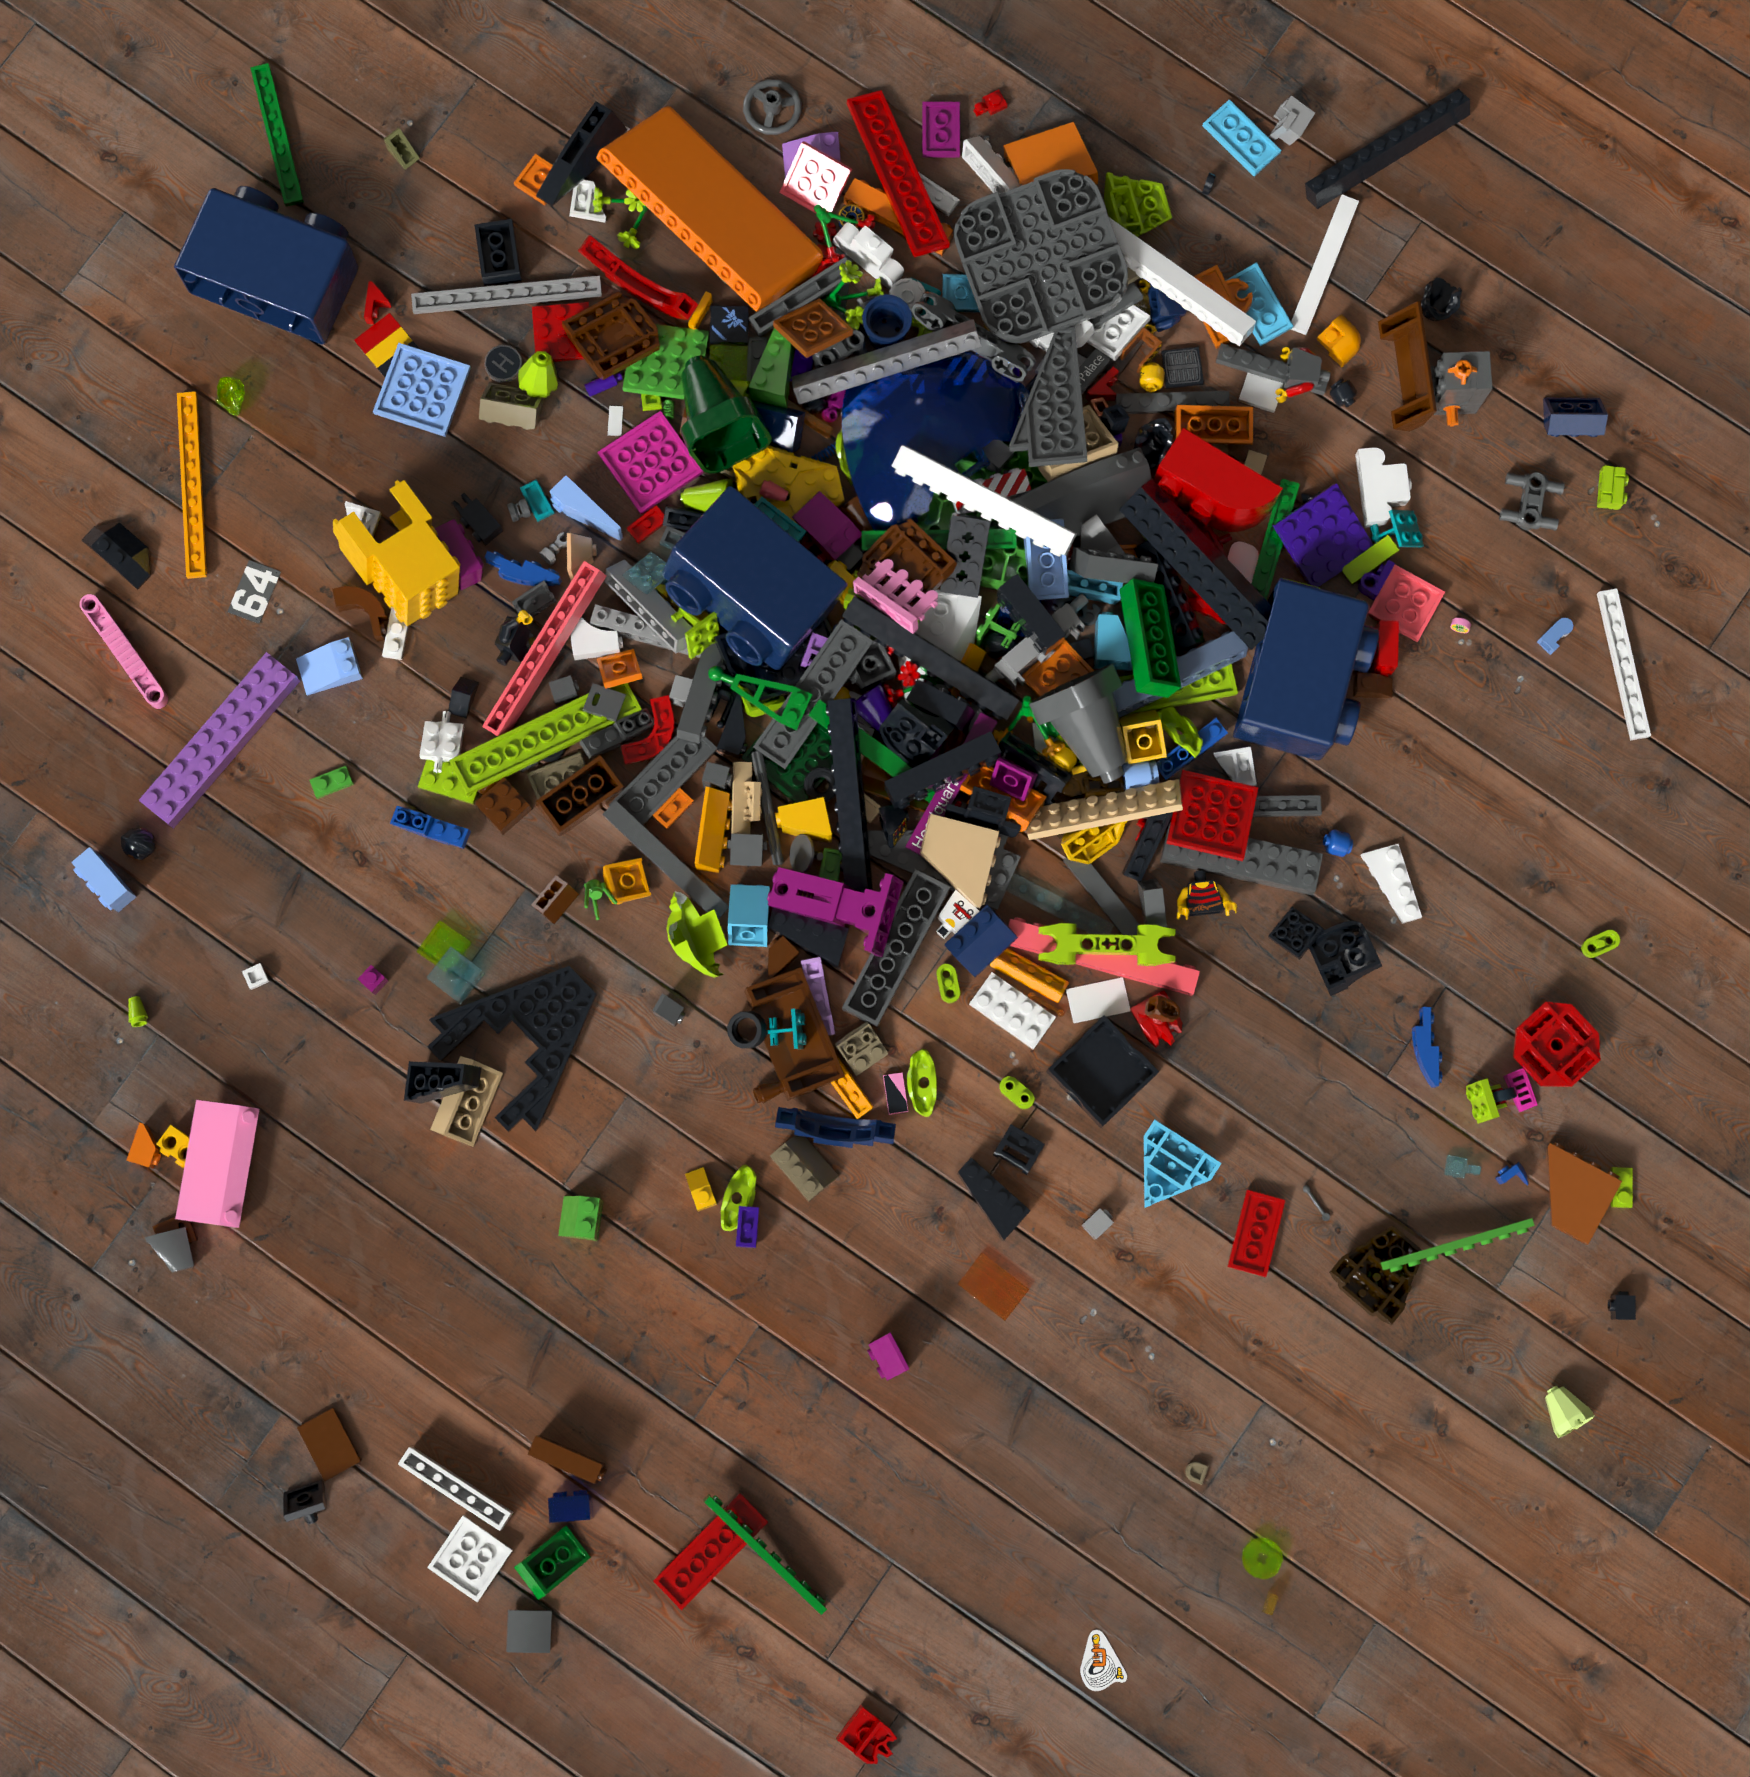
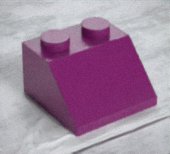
[989,757,1037,801]

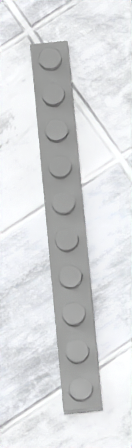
[411,276,602,314]

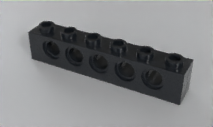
[1134,540,1206,653]

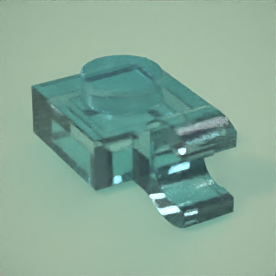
[1444,1155,1481,1179]

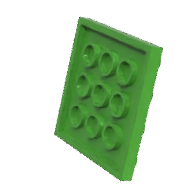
[623,324,709,399]

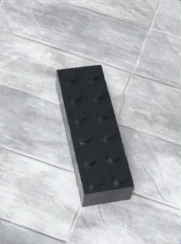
[884,731,1001,810]

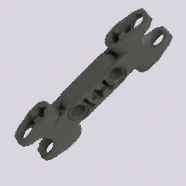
[911,292,1036,382]

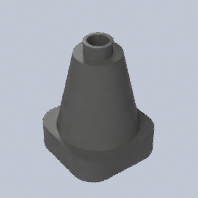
[1029,664,1128,784]

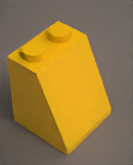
[1119,710,1167,764]
[775,797,832,843]

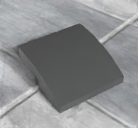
[506,1610,552,1653]

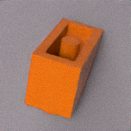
[126,1122,161,1169]

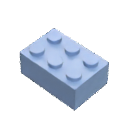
[71,847,136,912]

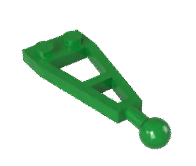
[708,666,813,731]

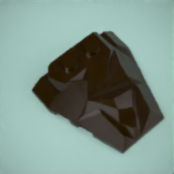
[1329,1226,1422,1325]

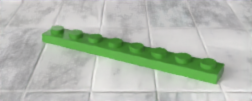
[1381,1218,1535,1272]

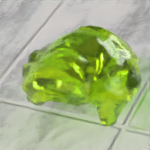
[215,376,245,416]

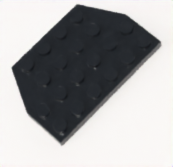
[714,617,833,703]

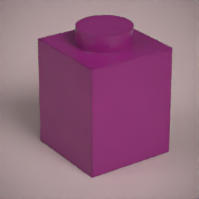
[358,965,388,995]

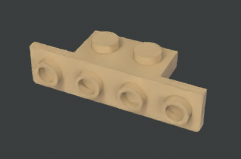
[731,762,762,834]

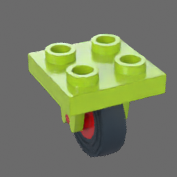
[1466,1078,1517,1124]

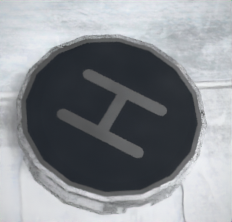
[484,345,522,383]

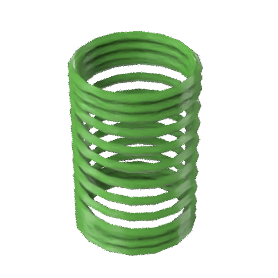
[663,400,675,420]

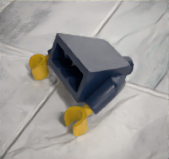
[1139,280,1189,335]

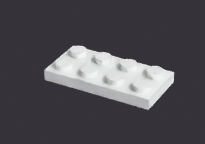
[969,972,1056,1049]

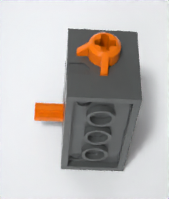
[1430,351,1492,427]

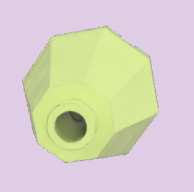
[1545,1386,1595,1438]

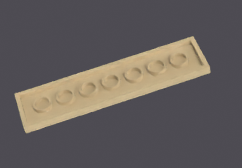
[1027,779,1183,840]

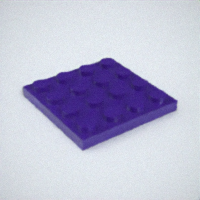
[1272,483,1373,587]

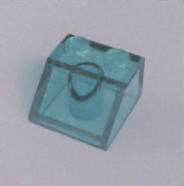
[427,947,485,1005]

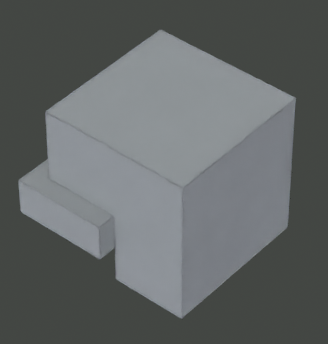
[1269,95,1315,145]

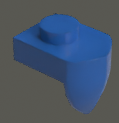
[1495,1162,1529,1185]

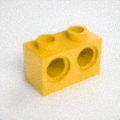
[156,1125,189,1168]

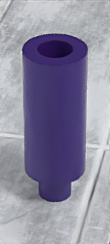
[584,372,623,397]

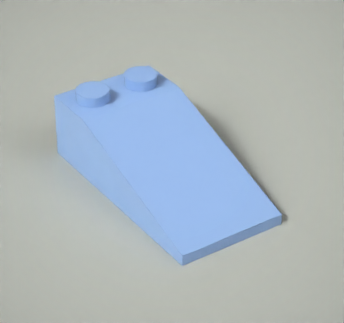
[550,476,623,541]
[1024,519,1069,600]

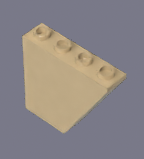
[919,814,1001,909]

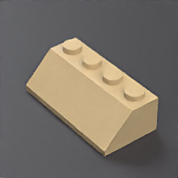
[430,1056,503,1147]

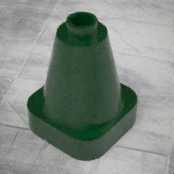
[681,356,772,473]

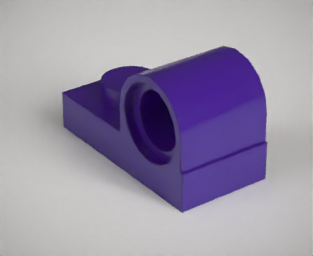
[1358,560,1395,601]
[736,1206,759,1248]

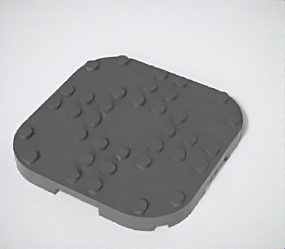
[954,169,1128,343]

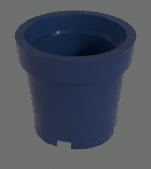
[862,294,912,350]

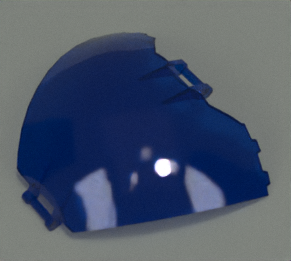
[842,351,1030,531]

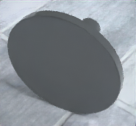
[790,834,823,873]

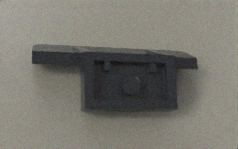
[945,786,1021,837]

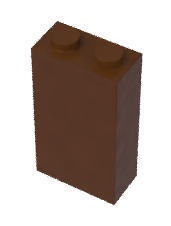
[527,1435,607,1484]

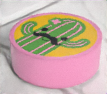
[1450,618,1471,633]

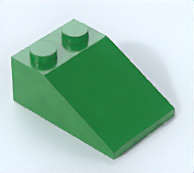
[514,1526,591,1600]

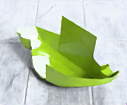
[666,891,727,978]

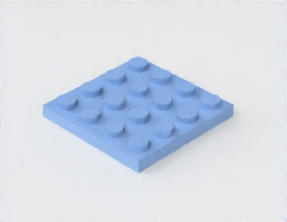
[373,343,471,437]

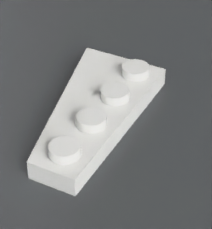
[1360,844,1422,924]

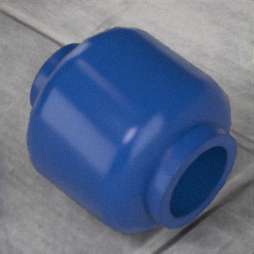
[1323,830,1353,857]

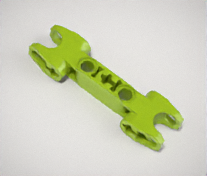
[1038,923,1175,966]

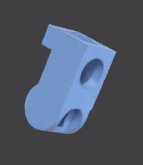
[1537,618,1573,655]

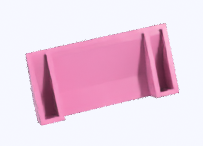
[175,1100,259,1228]

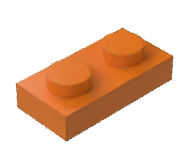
[653,788,694,829]

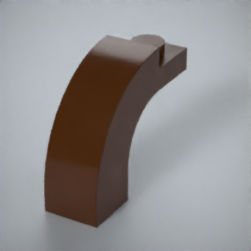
[332,586,388,642]

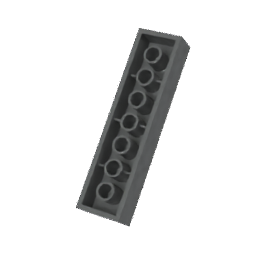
[1160,821,1323,895]
[842,869,950,1028]

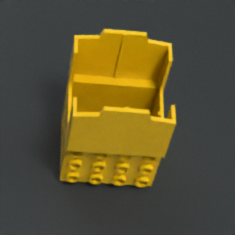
[333,480,461,627]

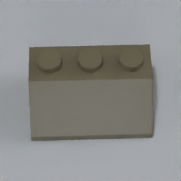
[479,382,544,430]
[770,1135,839,1202]

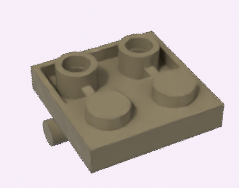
[835,1022,888,1076]

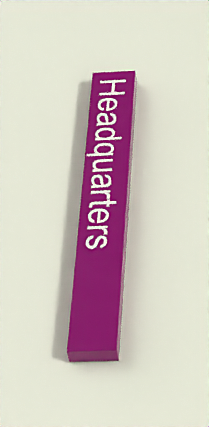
[905,713,997,857]

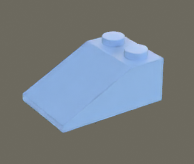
[296,637,363,695]

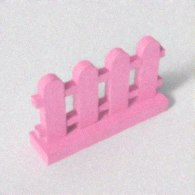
[853,559,938,634]

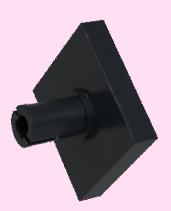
[283,1480,326,1524]

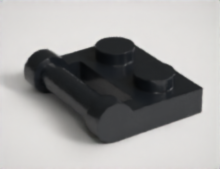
[993,1124,1045,1175]

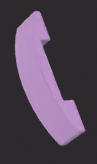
[801,957,835,1036]

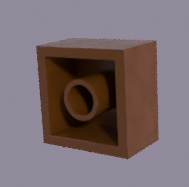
[475,777,532,835]

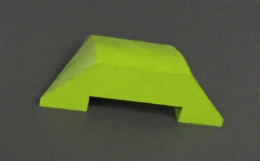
[1104,172,1172,237]

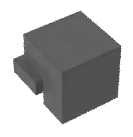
[728,833,768,866]

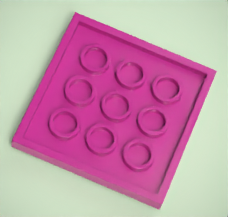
[597,411,704,515]

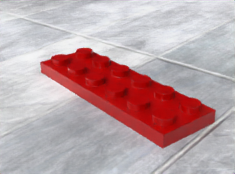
[653,1493,768,1610]

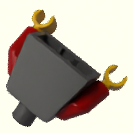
[1275,347,1331,403]

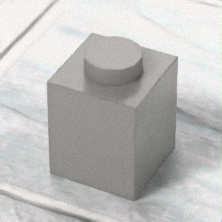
[669,675,693,707]
[1081,1208,1114,1240]

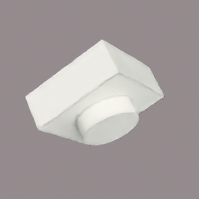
[242,963,269,990]

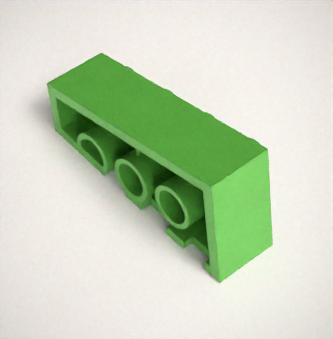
[749,328,795,408]

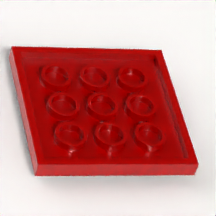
[1166,770,1259,861]

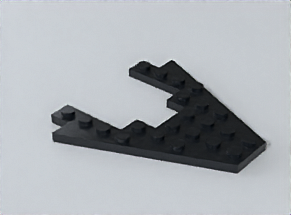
[427,966,597,1132]

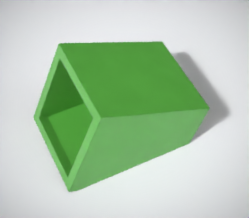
[558,1196,604,1241]

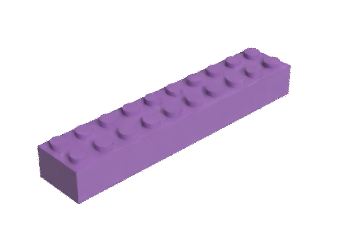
[139,652,300,829]

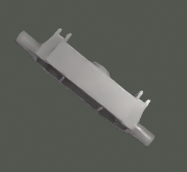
[985,593,1089,691]

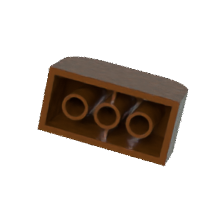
[536,755,624,836]

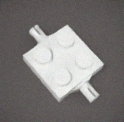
[419,711,465,773]

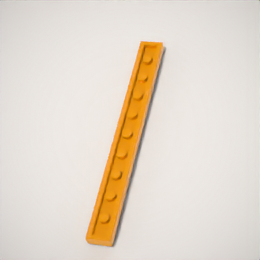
[177,392,207,579]

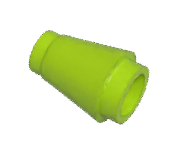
[128,996,148,1027]

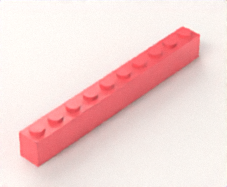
[482,561,607,736]
[1008,917,1200,996]

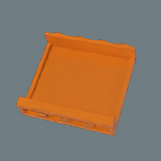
[1003,122,1098,186]

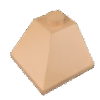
[567,533,597,581]

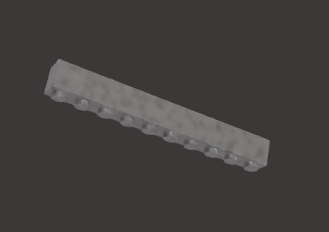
[791,319,981,404]

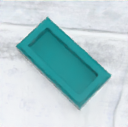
[520,479,555,522]

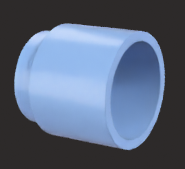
[1121,760,1159,790]

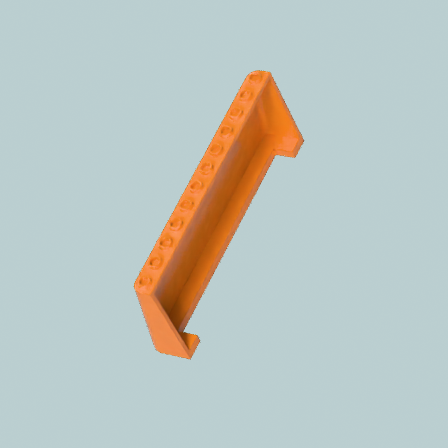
[596,106,823,312]

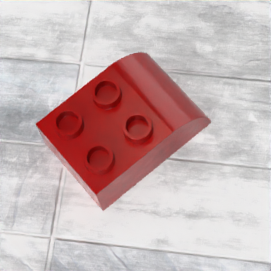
[1154,428,1283,532]

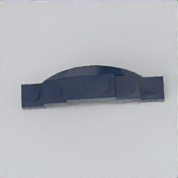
[775,1107,896,1148]

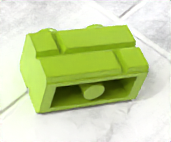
[1597,465,1629,510]

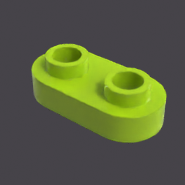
[1581,930,1620,958]
[936,964,960,1003]
[999,1076,1034,1109]

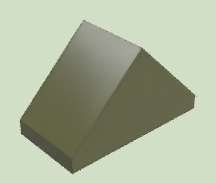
[384,128,420,170]

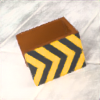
[1120,327,1162,374]

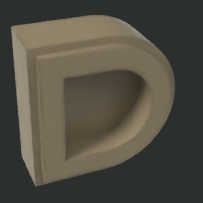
[1185,1461,1209,1485]

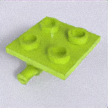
[671,607,720,660]

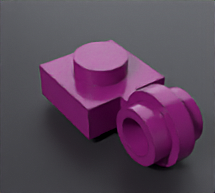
[822,389,850,423]

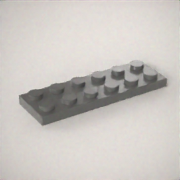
[609,735,717,826]

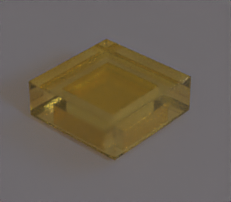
[1262,1592,1278,1615]

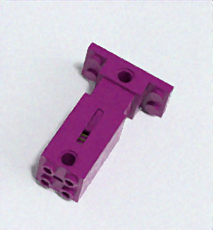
[767,867,903,957]

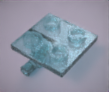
[622,552,668,595]

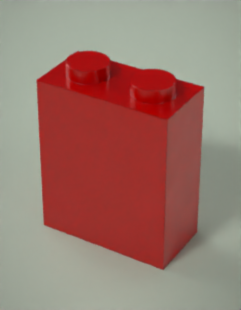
[1372,620,1399,677]

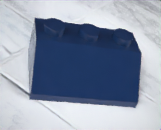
[1543,397,1608,437]
[944,905,1018,977]

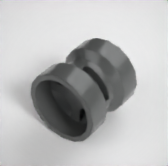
[507,498,531,522]

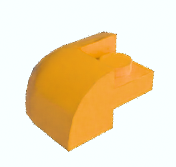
[1317,314,1361,367]

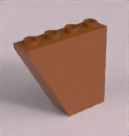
[1547,1142,1622,1245]

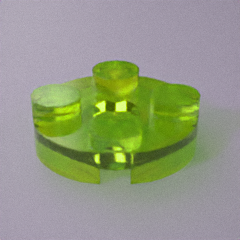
[1241,1537,1283,1579]

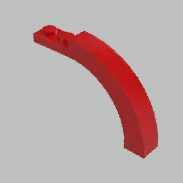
[578,235,699,320]

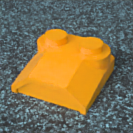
[603,858,651,904]

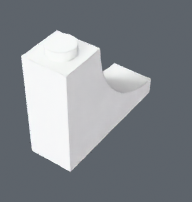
[571,617,623,660]

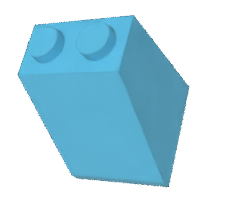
[1093,612,1132,671]
[728,884,770,947]

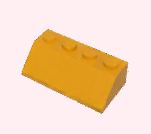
[695,787,732,873]

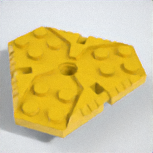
[733,446,844,538]

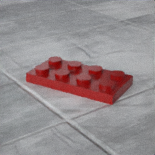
[1227,1190,1285,1278]

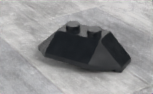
[81,522,151,590]

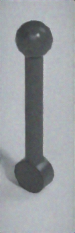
[1303,1185,1330,1221]

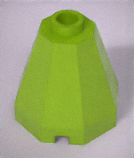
[518,351,558,398]

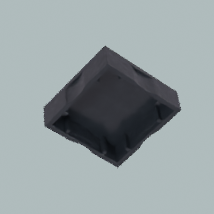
[1046,1015,1159,1128]

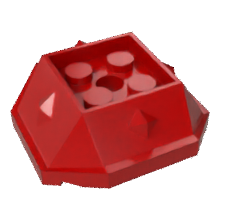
[1513,1002,1601,1087]

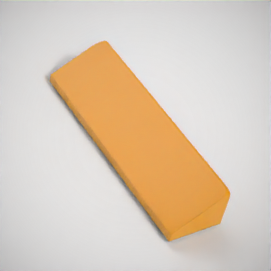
[990,948,1069,1003]

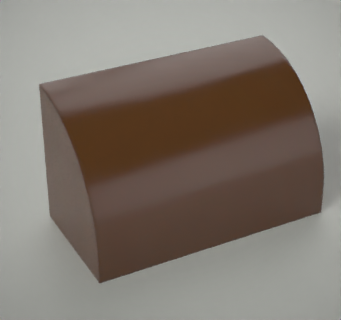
[531,875,579,924]

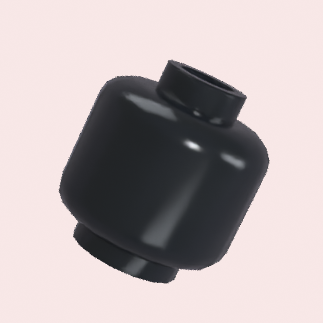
[1330,378,1358,408]

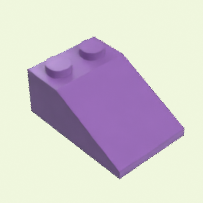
[782,132,840,178]

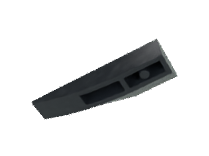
[536,101,627,206]

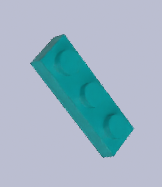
[755,496,807,542]

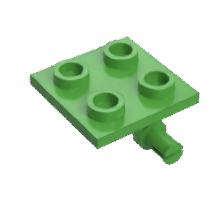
[975,604,1021,648]

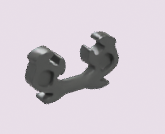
[1051,596,1100,626]

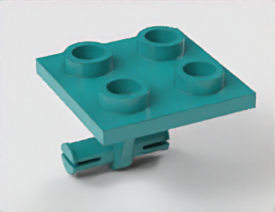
[1370,510,1424,548]
[768,1009,807,1049]

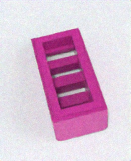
[1503,1068,1538,1112]

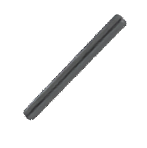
[751,751,784,865]

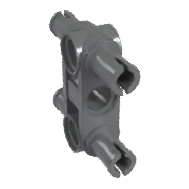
[812,313,868,369]
[1499,472,1565,531]

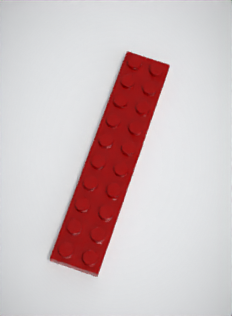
[846,90,950,257]

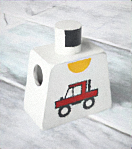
[936,890,980,939]

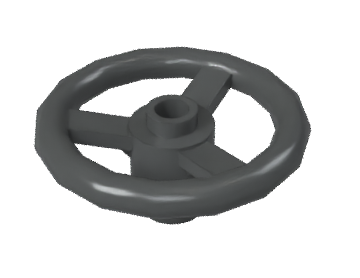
[743,79,802,135]

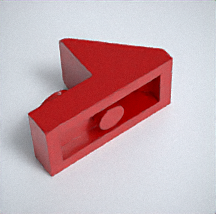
[364,281,391,325]
[1086,366,1119,401]

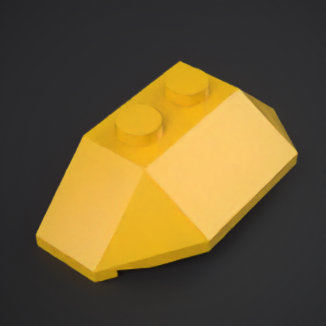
[1061,821,1127,865]

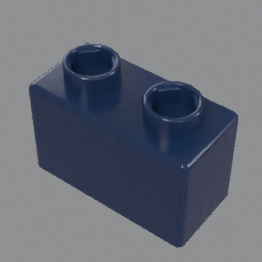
[174,185,359,345]
[662,486,847,670]
[1233,578,1380,760]

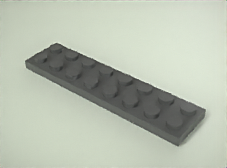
[753,619,873,769]

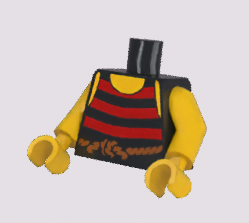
[1176,870,1237,920]

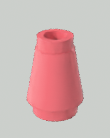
[759,480,789,502]

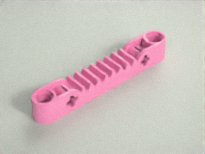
[80,594,168,709]

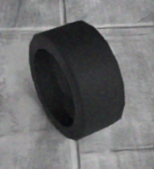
[727,1011,767,1048]

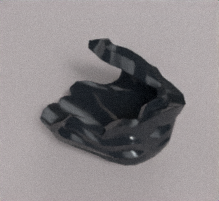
[1421,277,1462,322]
[1133,418,1176,469]

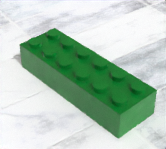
[1119,579,1182,698]

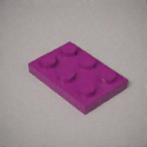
[922,102,960,158]

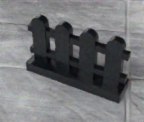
[992,731,1073,806]

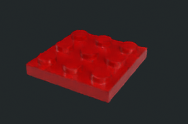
[532,302,589,362]

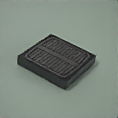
[1161,347,1204,389]

